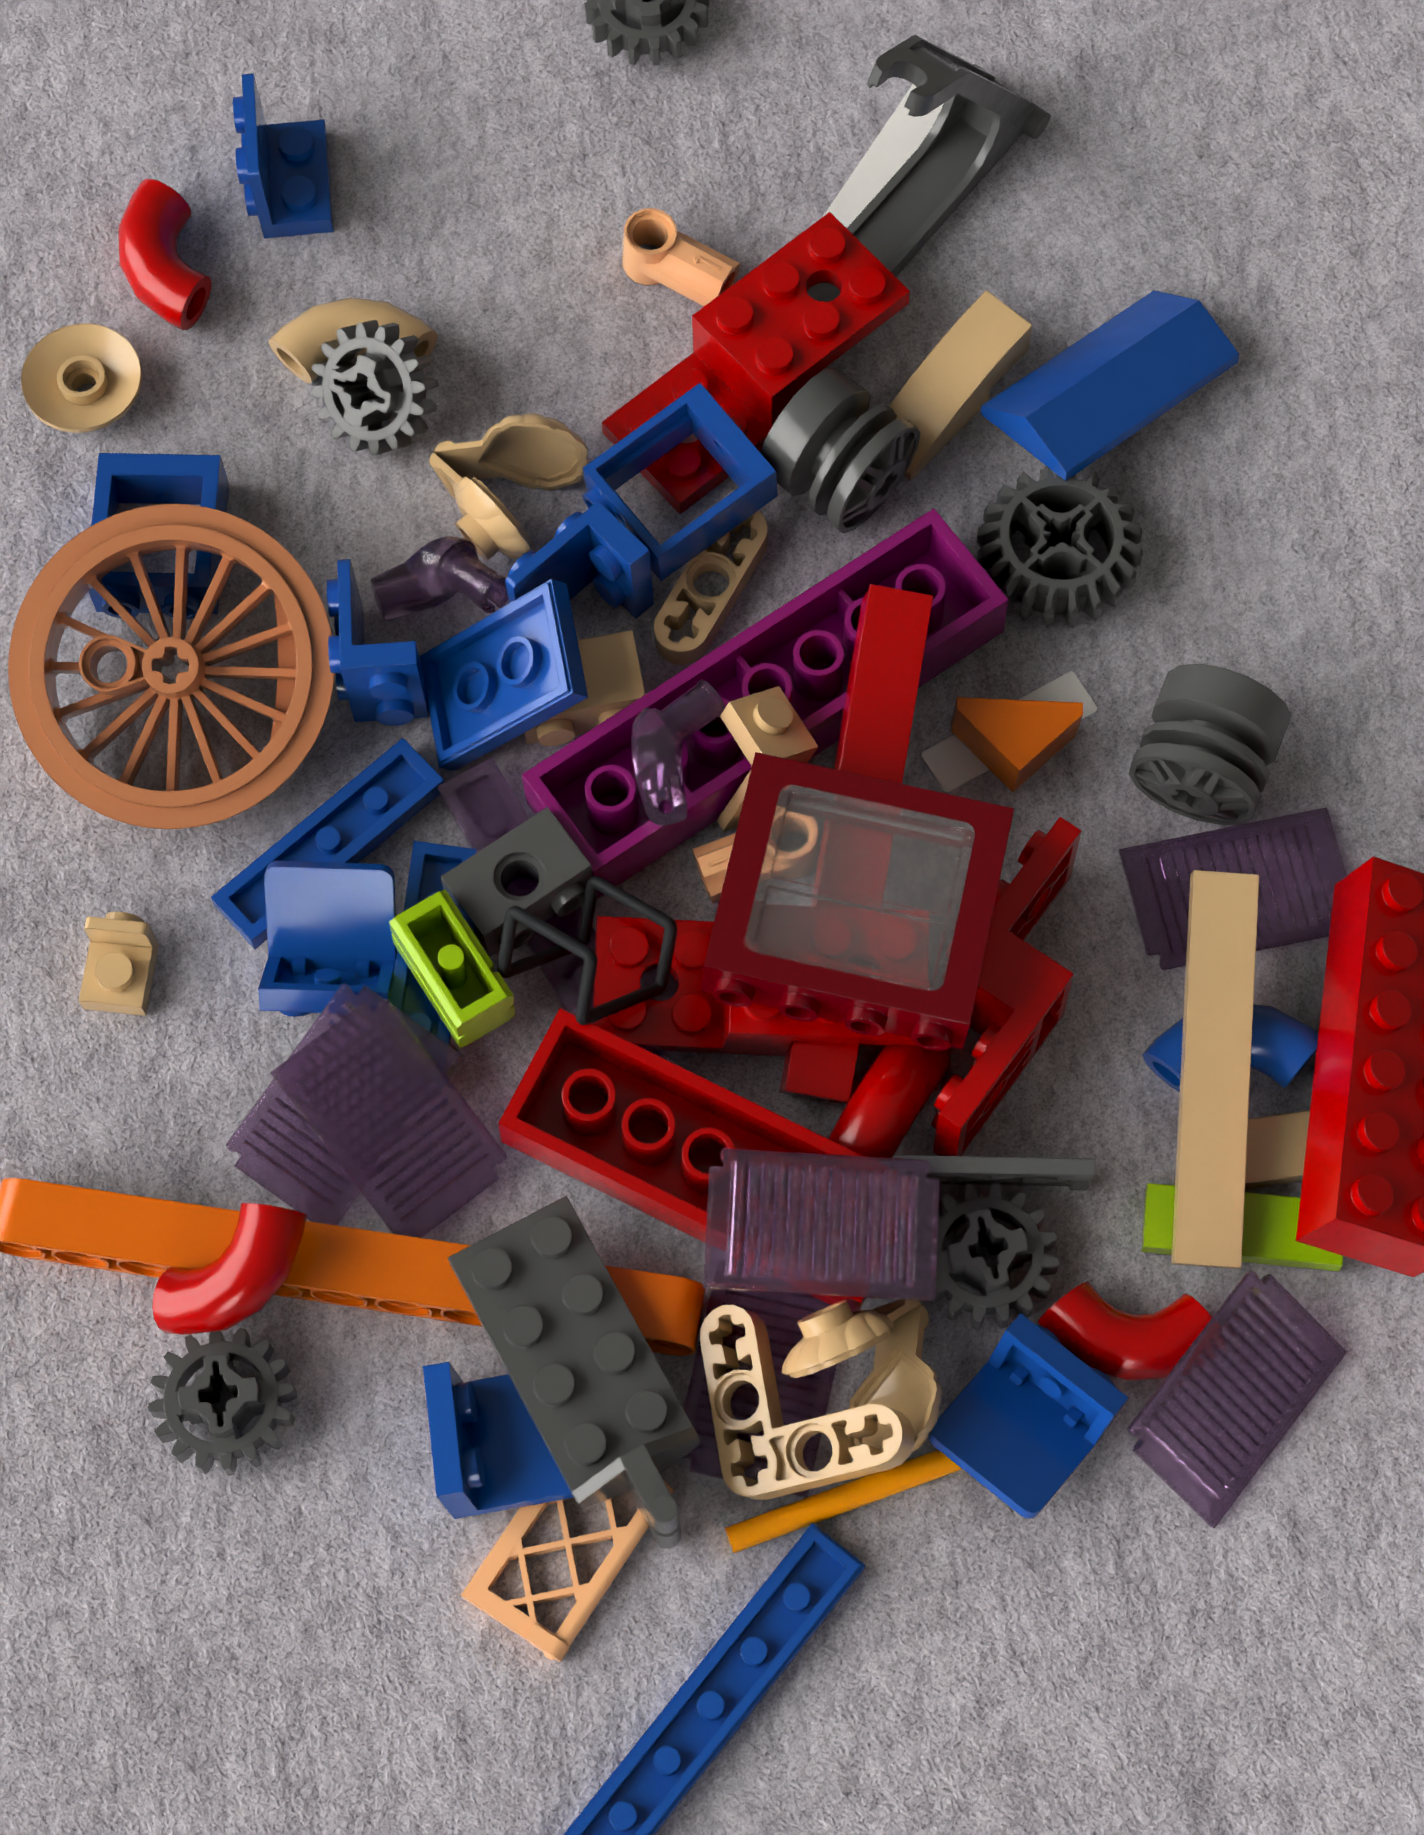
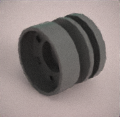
[760,367,920,533]
[1129,664,1292,825]

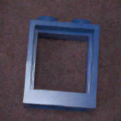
[582,383,778,581]
[88,453,229,620]

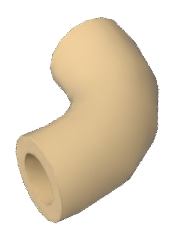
[268,297,437,383]

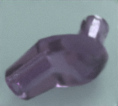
[370,536,508,621]
[631,679,725,826]

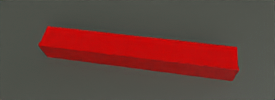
[779,584,933,1104]

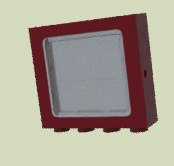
[701,752,1014,1051]

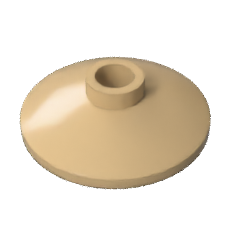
[21,323,142,433]

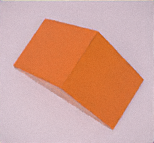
[951,697,1083,793]

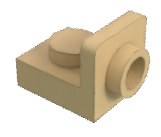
[79,912,159,1016]

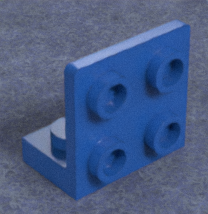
[232,73,334,239]
[505,501,654,619]
[423,1362,574,1519]

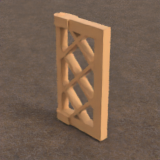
[461,1480,674,1662]

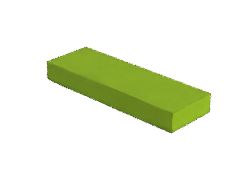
[1141,1183,1343,1271]

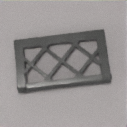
[890,1155,1096,1191]

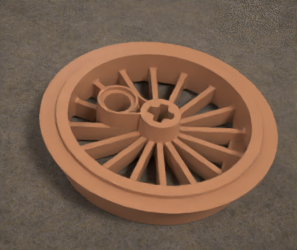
[8,504,335,829]

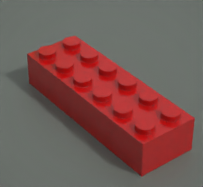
[1296,856,1424,1277]
[498,1008,920,1312]

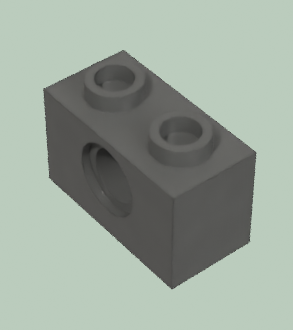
[441,807,593,958]

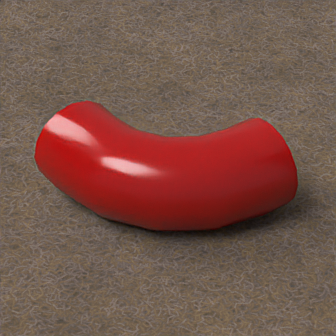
[118,179,212,330]
[828,1045,950,1167]
[152,1203,307,1335]
[1038,1281,1226,1381]

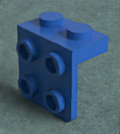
[327,559,429,726]
[258,861,397,1019]
[929,1313,1129,1519]

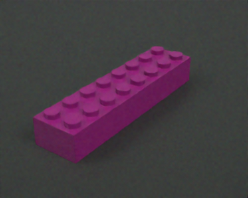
[522,508,1009,899]

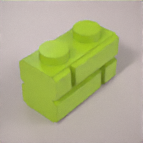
[389,889,515,1048]

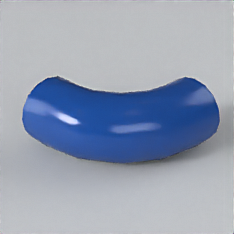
[1142,1004,1318,1092]

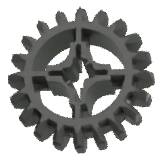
[976,466,1143,628]

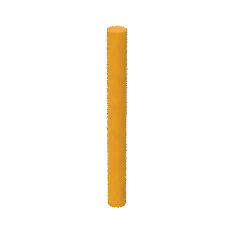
[724,1449,962,1554]

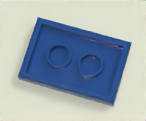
[420,579,588,771]

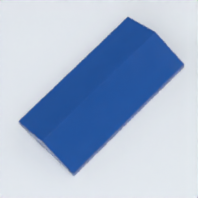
[981,290,1240,481]

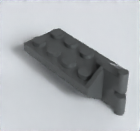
[448,1195,700,1549]

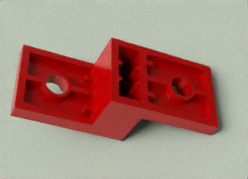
[602,212,910,514]
[931,817,1082,1156]
[592,905,929,1056]

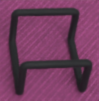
[497,876,677,1025]

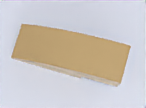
[889,290,1032,481]

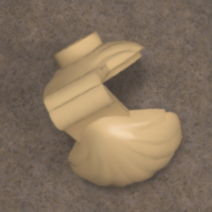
[429,413,589,561]
[782,1296,943,1453]

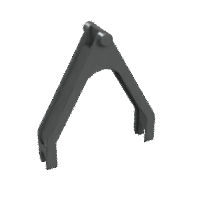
[807,35,1051,302]

